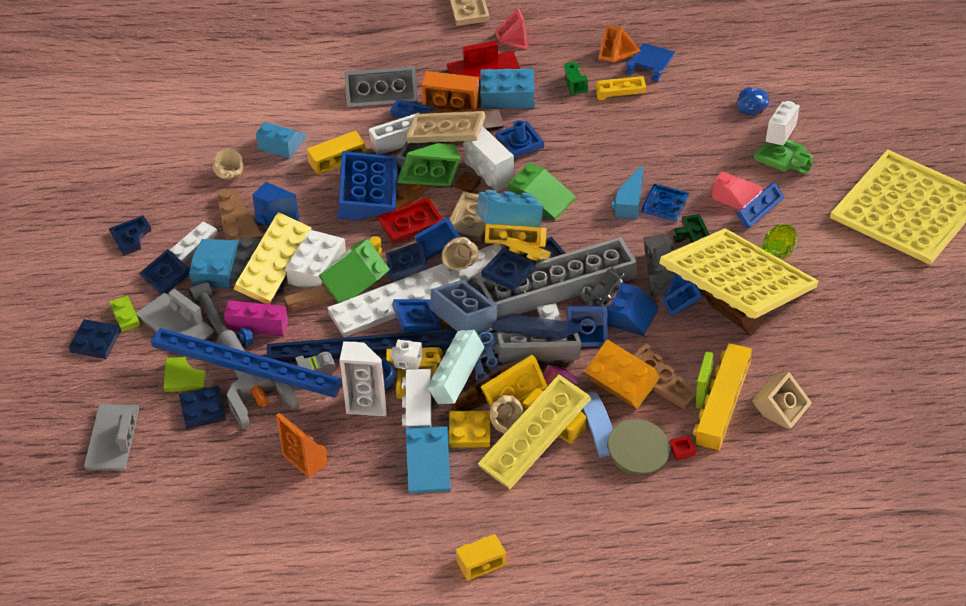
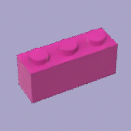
[224,300,288,336]

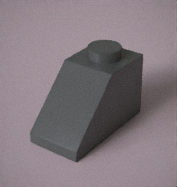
[643,234,674,267]

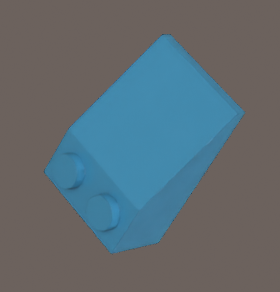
[189,239,239,289]
[406,427,451,493]

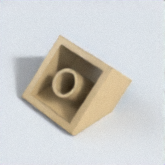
[752,372,812,429]

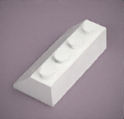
[340,342,387,416]

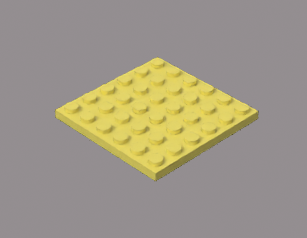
[830,150,966,265]
[659,228,819,319]

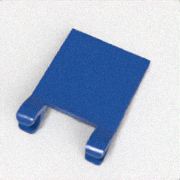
[626,43,675,82]

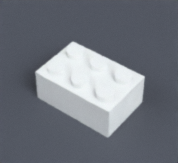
[463,126,514,192]
[286,230,346,289]

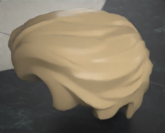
[212,148,243,180]
[442,237,479,270]
[490,395,524,434]

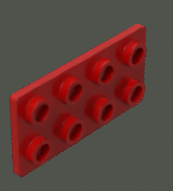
[446,41,521,84]

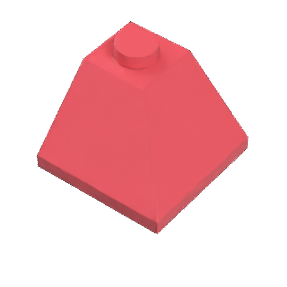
[712,171,763,210]

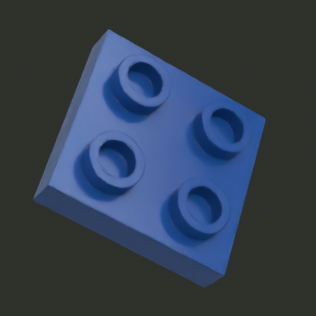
[495,120,544,159]

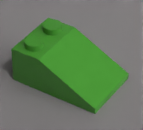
[397,143,461,187]
[508,162,576,221]
[318,238,390,303]

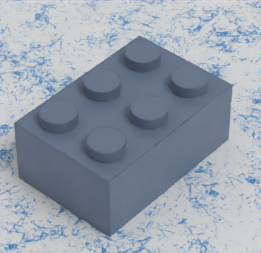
[430,280,498,333]

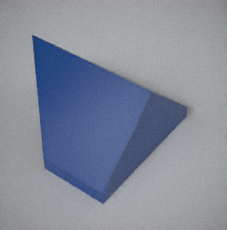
[662,273,704,316]

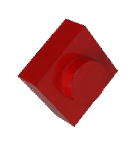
[669,435,696,461]

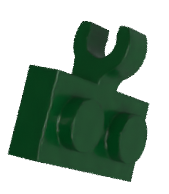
[673,214,710,243]

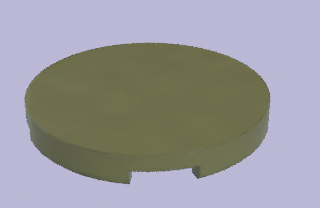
[607,419,670,476]

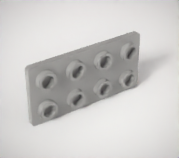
[136,289,215,340]
[84,404,139,471]

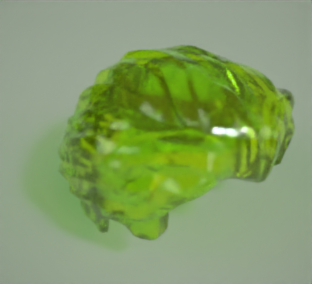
[763,224,798,258]

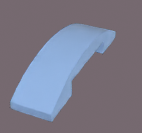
[581,391,613,458]

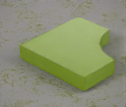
[696,352,714,409]
[164,357,206,392]

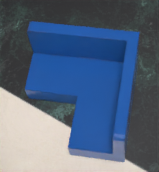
[415,218,460,260]

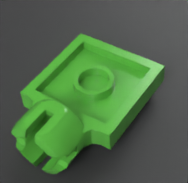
[754,140,813,174]

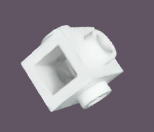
[391,340,422,370]

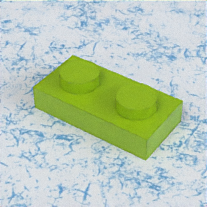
[109,295,140,332]

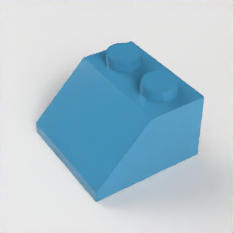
[256,122,307,159]

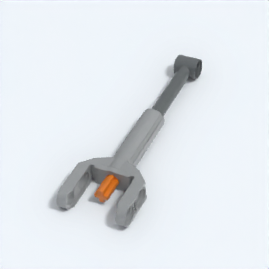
[188,281,299,429]

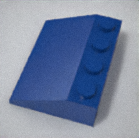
[337,151,397,220]

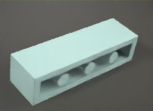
[427,330,485,405]

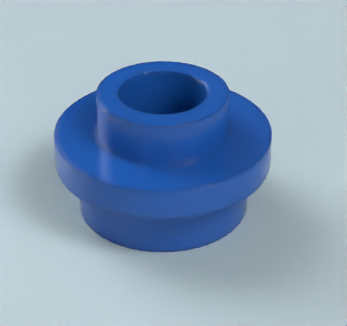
[237,328,253,348]

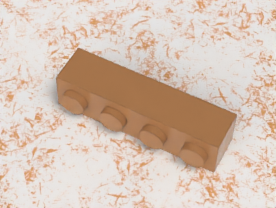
[284,284,335,313]

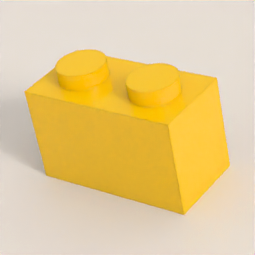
[456,534,507,581]

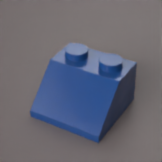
[252,181,299,227]
[607,283,658,336]
[567,306,608,346]

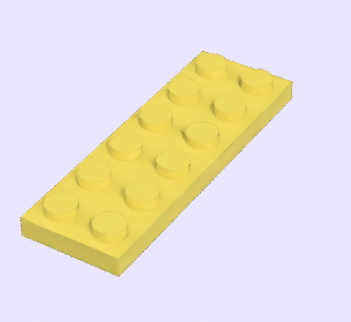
[234,212,312,305]
[478,375,591,489]

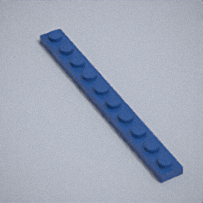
[151,328,343,398]

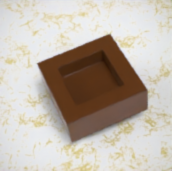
[455,171,481,193]

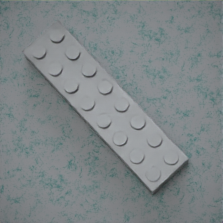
[478,237,637,321]

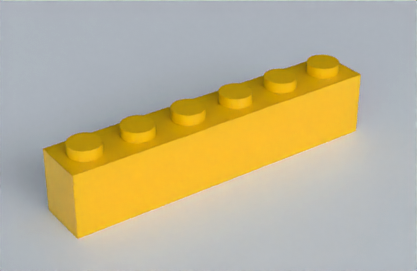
[693,343,752,451]

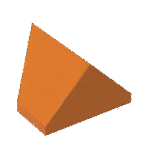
[598,25,641,62]

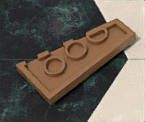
[216,189,263,241]
[634,343,697,410]

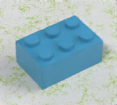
[481,68,534,109]
[476,190,543,227]

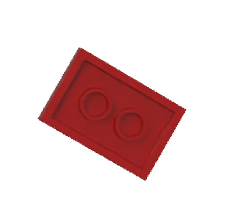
[378,198,443,244]

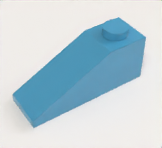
[612,167,643,219]

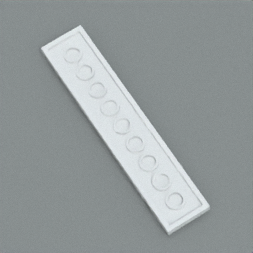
[327,244,505,338]

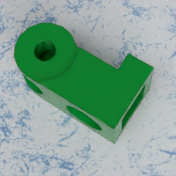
[564,62,588,95]

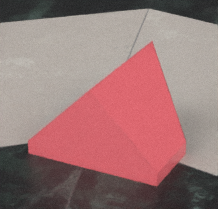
[494,8,529,50]

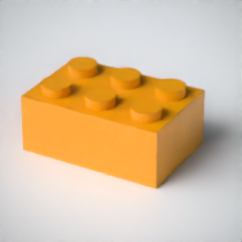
[584,339,660,409]

